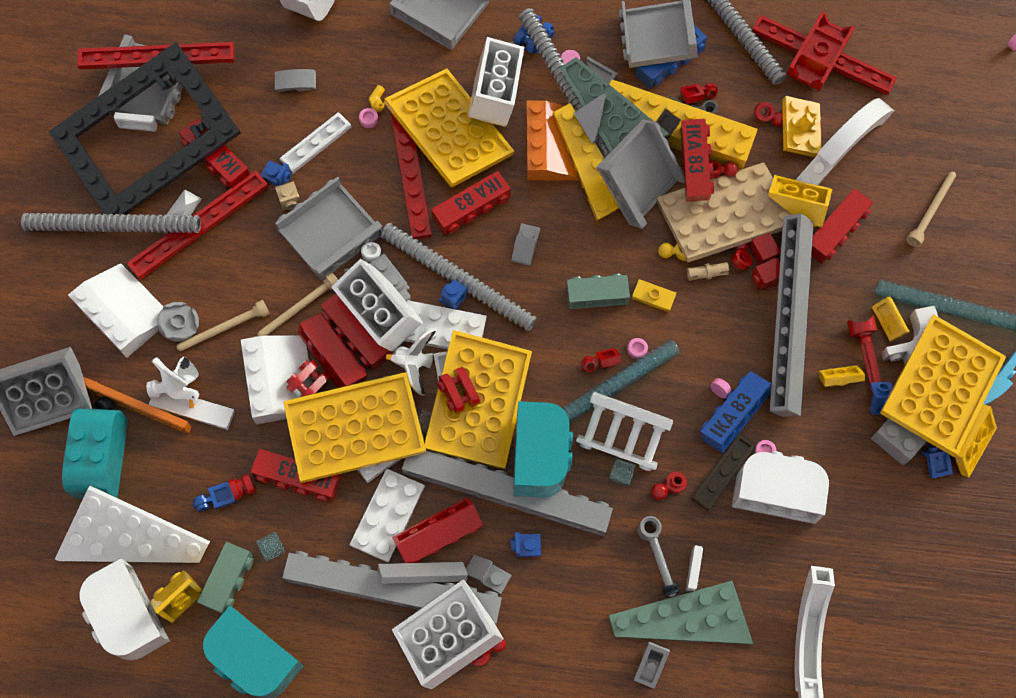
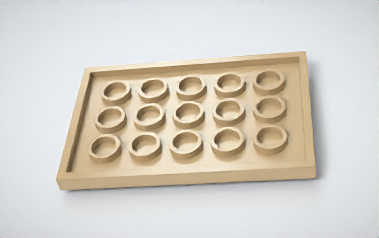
[657,162,792,263]

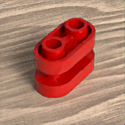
[286,359,331,397]
[437,366,480,414]

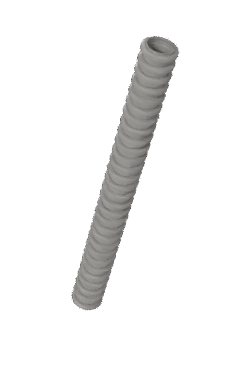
[707,0,787,85]
[519,8,610,158]
[21,213,201,233]
[381,223,536,332]

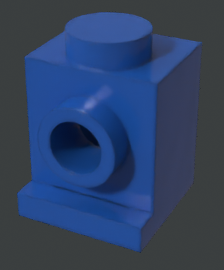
[439,279,467,310]

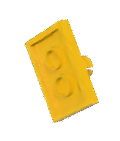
[782,96,821,157]
[955,404,997,478]

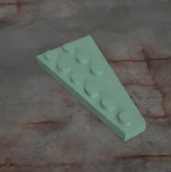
[560,57,670,152]
[608,581,753,645]

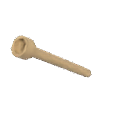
[906,172,956,247]
[258,272,338,336]
[176,300,270,351]

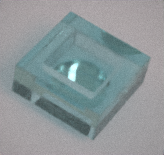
[609,458,636,486]
[256,531,286,562]

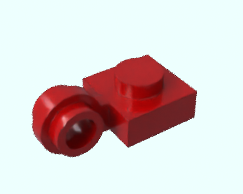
[680,83,718,104]
[581,348,622,372]

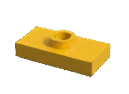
[632,279,676,312]
[872,297,910,342]
[818,365,865,387]

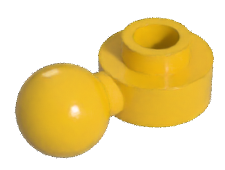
[658,243,686,261]

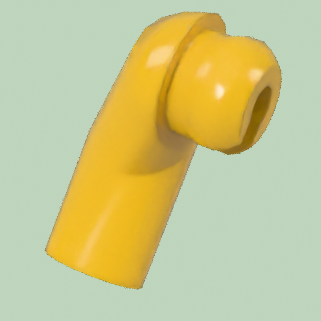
[369,85,385,112]

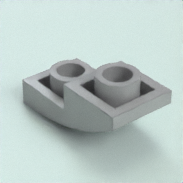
[275,69,316,92]

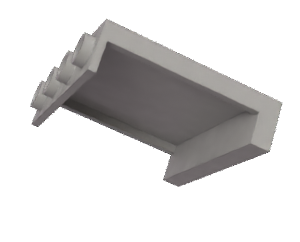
[389,0,489,50]
[619,0,698,68]
[98,35,194,125]
[596,119,684,229]
[275,177,383,281]

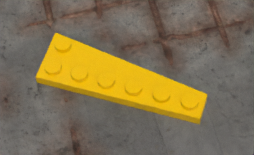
[553,103,620,221]

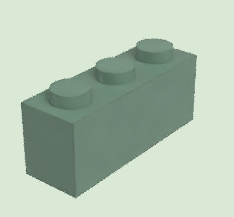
[566,274,630,309]
[197,542,254,614]

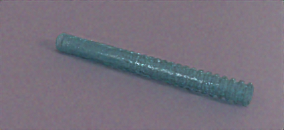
[875,279,1016,332]
[562,339,679,422]

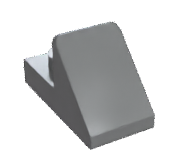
[511,223,540,266]
[466,555,512,595]
[634,642,670,689]

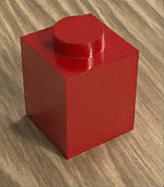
[749,232,781,265]
[752,258,780,291]

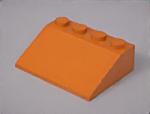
[526,101,581,181]

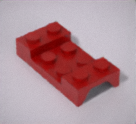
[787,11,856,91]

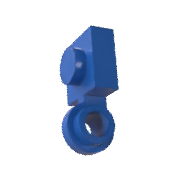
[193,482,236,512]

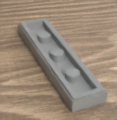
[378,562,468,584]

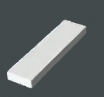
[279,112,352,174]
[148,393,235,430]

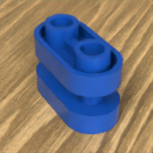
[514,13,555,55]

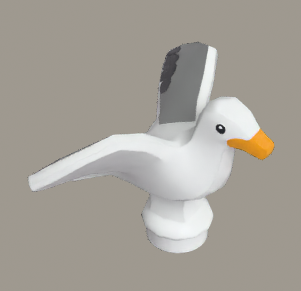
[386,328,436,396]
[146,357,199,408]

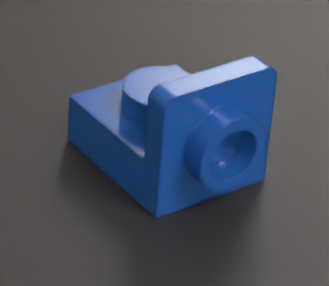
[260,160,291,186]
[869,382,893,415]
[921,445,953,478]
[511,532,541,558]

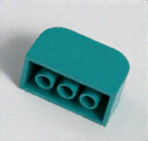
[513,401,573,498]
[62,408,129,499]
[203,606,304,698]

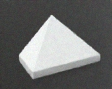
[166,189,202,217]

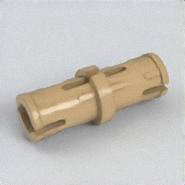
[687,262,729,281]

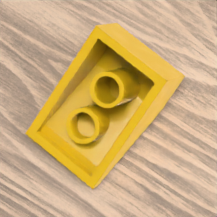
[768,175,832,227]
[150,570,203,623]

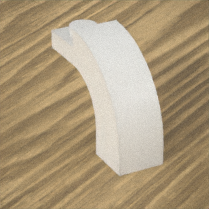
[881,306,938,364]

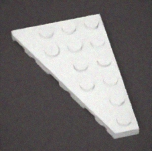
[55,486,210,563]

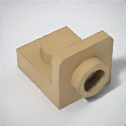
[275,181,301,211]

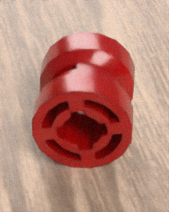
[228,473,256,500]

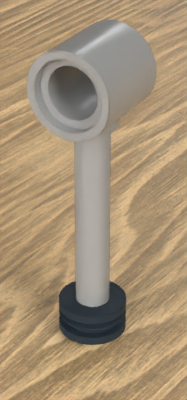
[637,516,681,597]

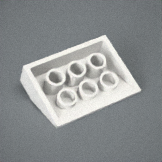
[68,264,163,358]
[241,336,313,425]
[392,580,504,689]

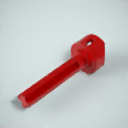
[847,315,882,394]

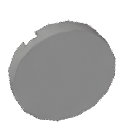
[157,302,199,342]

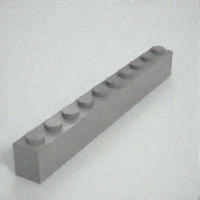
[770,214,813,417]
[402,450,613,536]
[282,551,502,625]

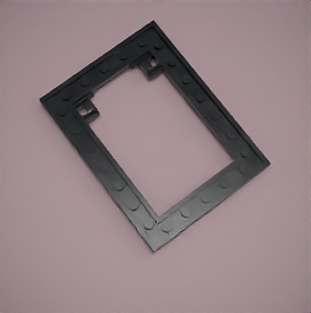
[48,42,241,215]

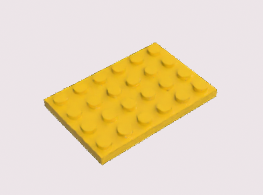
[384,69,514,188]
[880,314,1006,457]
[424,330,532,470]
[283,372,426,483]

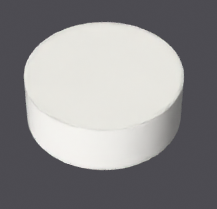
[361,242,381,262]

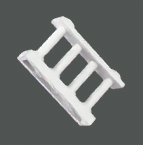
[576,392,673,471]

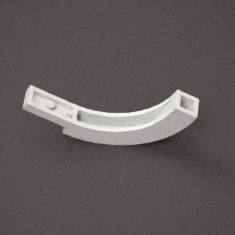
[796,98,895,185]
[795,566,835,698]

